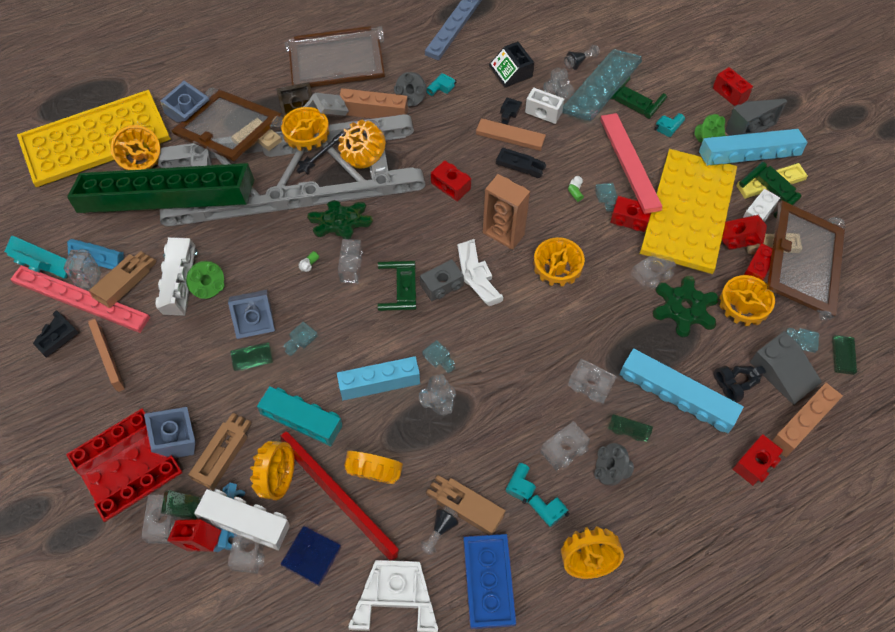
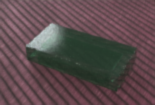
[832,335,857,375]

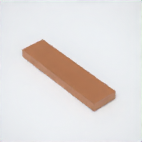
[476,118,546,151]
[88,319,125,392]

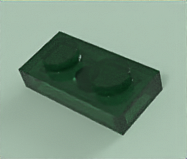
[230,342,273,371]
[608,414,653,441]
[161,490,202,520]

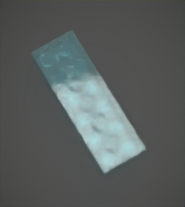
[562,49,642,121]

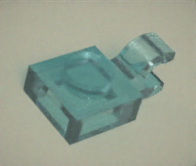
[595,183,617,212]
[284,322,317,356]
[787,328,819,353]
[422,340,455,373]

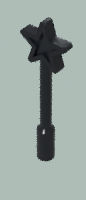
[296,130,345,175]

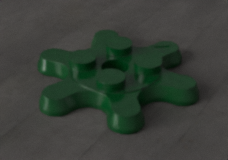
[307,200,373,239]
[652,276,719,337]

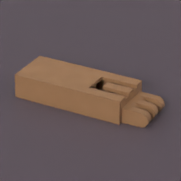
[89,251,156,308]
[188,413,251,490]
[426,475,506,535]

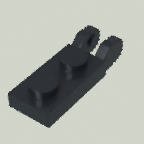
[496,148,547,178]

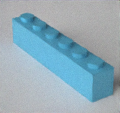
[699,129,808,165]
[620,348,744,434]

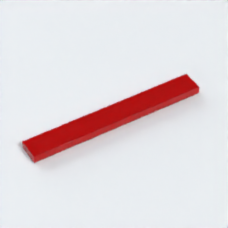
[280,431,399,561]

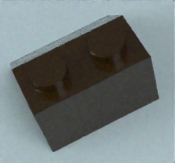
[276,82,312,118]

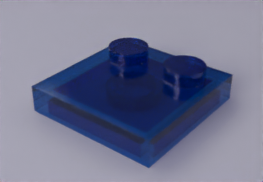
[280,526,342,586]

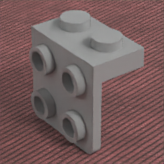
[303,93,349,116]

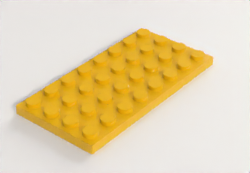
[17,90,171,187]
[640,149,737,274]

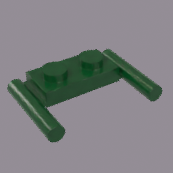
[608,75,667,119]
[739,162,802,218]
[378,261,416,311]

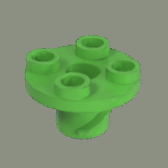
[694,114,726,142]
[186,261,224,299]

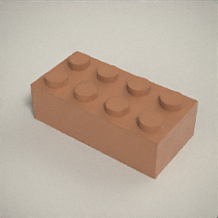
[483,174,530,250]

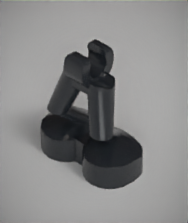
[713,366,766,403]

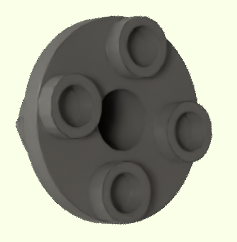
[394,72,426,107]
[594,443,634,486]

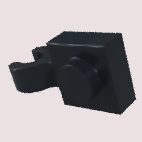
[500,97,522,125]

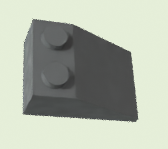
[725,99,787,136]
[750,331,822,405]

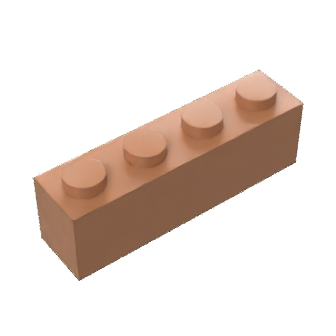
[340,88,408,118]
[772,383,843,458]

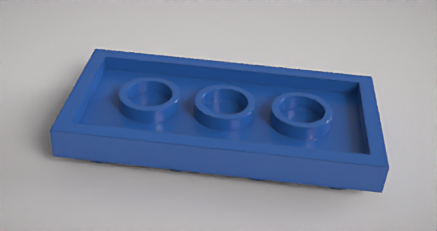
[463,534,516,629]

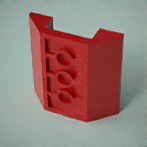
[66,408,183,522]

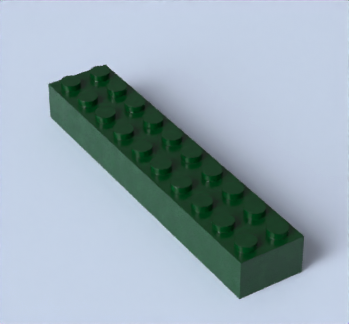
[67,163,255,213]

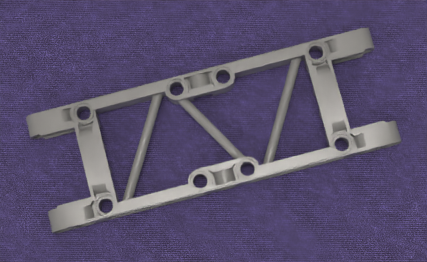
[158,115,425,226]

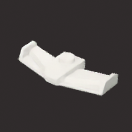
[457,239,503,306]

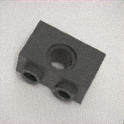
[420,259,464,302]

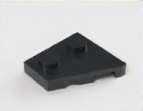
[33,310,78,358]

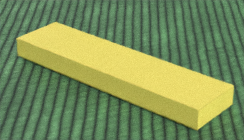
[736,163,808,199]

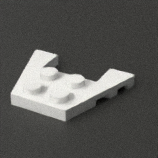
[349,560,438,632]

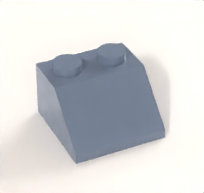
[160,81,209,122]
[228,290,275,339]
[144,407,195,458]

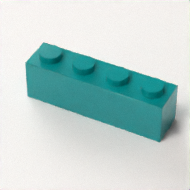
[257,386,342,447]

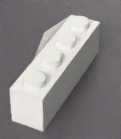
[156,237,196,316]

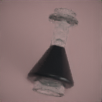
[564,45,600,70]
[421,506,458,555]

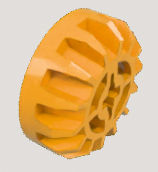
[281,107,330,151]
[338,120,386,169]
[111,125,161,170]
[533,237,585,287]
[719,275,775,326]
[250,441,294,500]
[344,451,403,484]
[561,526,624,579]

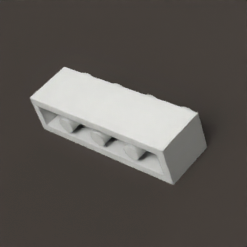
[194,489,290,551]

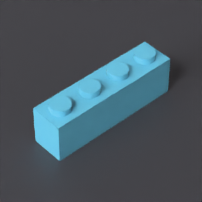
[337,357,420,401]

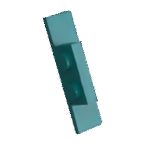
[4,236,73,279]

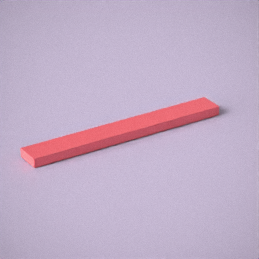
[600,113,662,214]
[10,265,150,333]

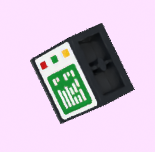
[489,42,534,88]

